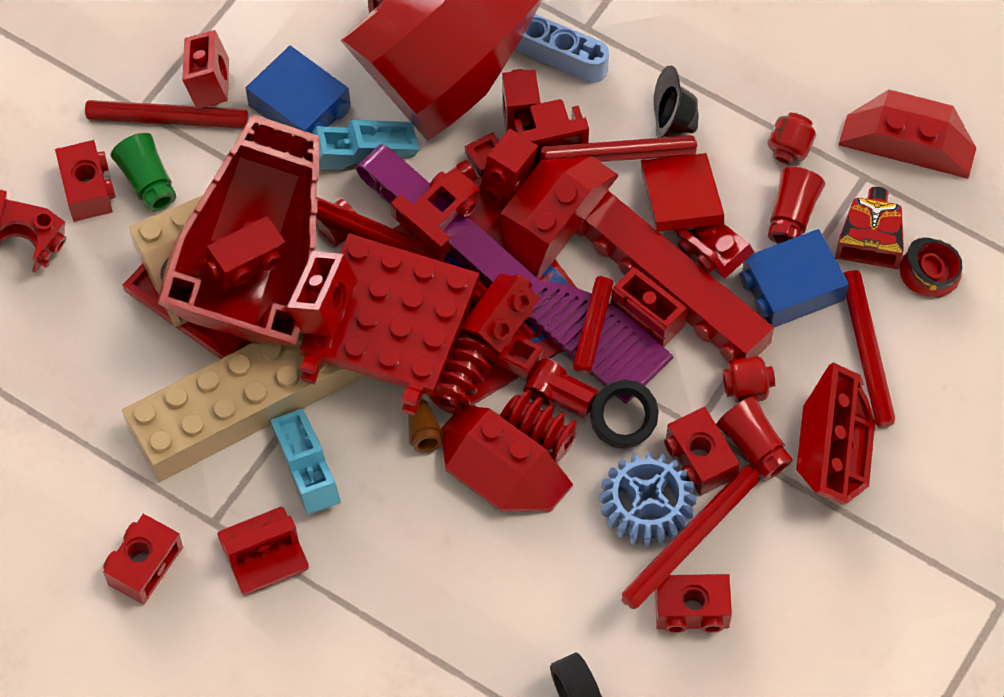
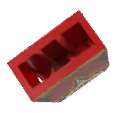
[835,187,904,270]

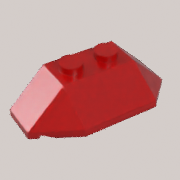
[839,89,977,179]
[500,156,619,279]
[796,362,875,505]
[441,405,573,512]

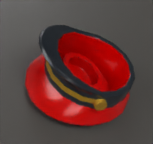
[900,237,963,297]

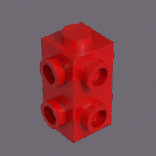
[204,216,286,290]
[461,273,540,354]

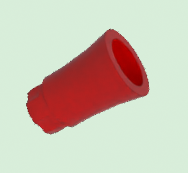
[768,167,826,244]
[716,396,793,479]

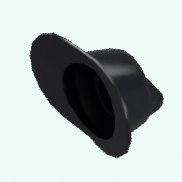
[653,65,699,138]

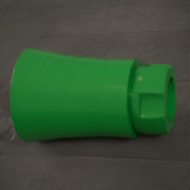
[110,133,176,212]

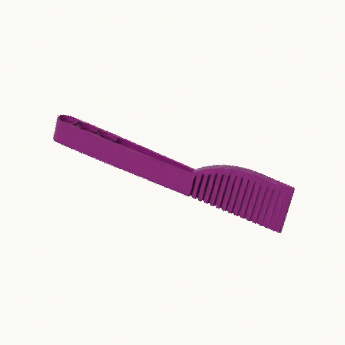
[355,144,674,404]

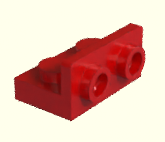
[675,224,755,279]

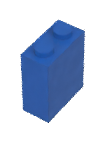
[245,45,351,133]
[740,229,849,327]

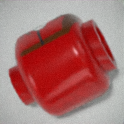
[767,112,816,165]
[723,356,776,404]

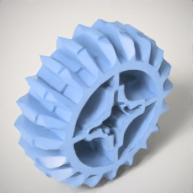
[599,451,696,548]

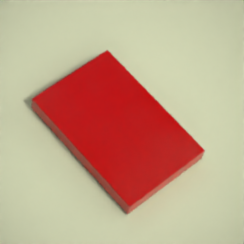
[641,153,724,231]

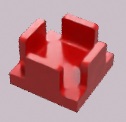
[513,99,589,173]

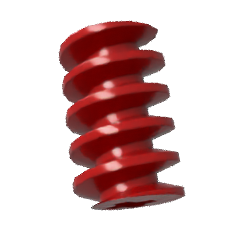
[428,337,498,415]
[500,389,578,461]

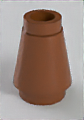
[408,399,443,453]

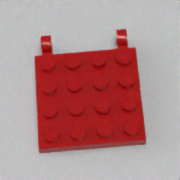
[299,233,480,416]

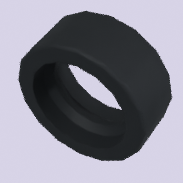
[590,379,659,449]
[550,652,602,697]

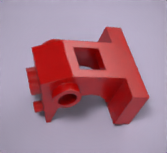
[391,167,480,259]
[0,190,67,273]

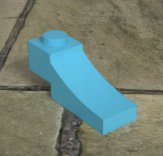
[312,120,420,170]
[270,408,341,515]

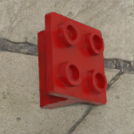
[217,507,309,595]

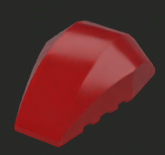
[340,0,542,140]
[158,114,320,346]

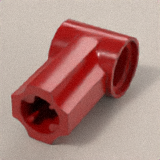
[523,358,599,419]

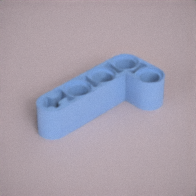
[515,14,609,83]

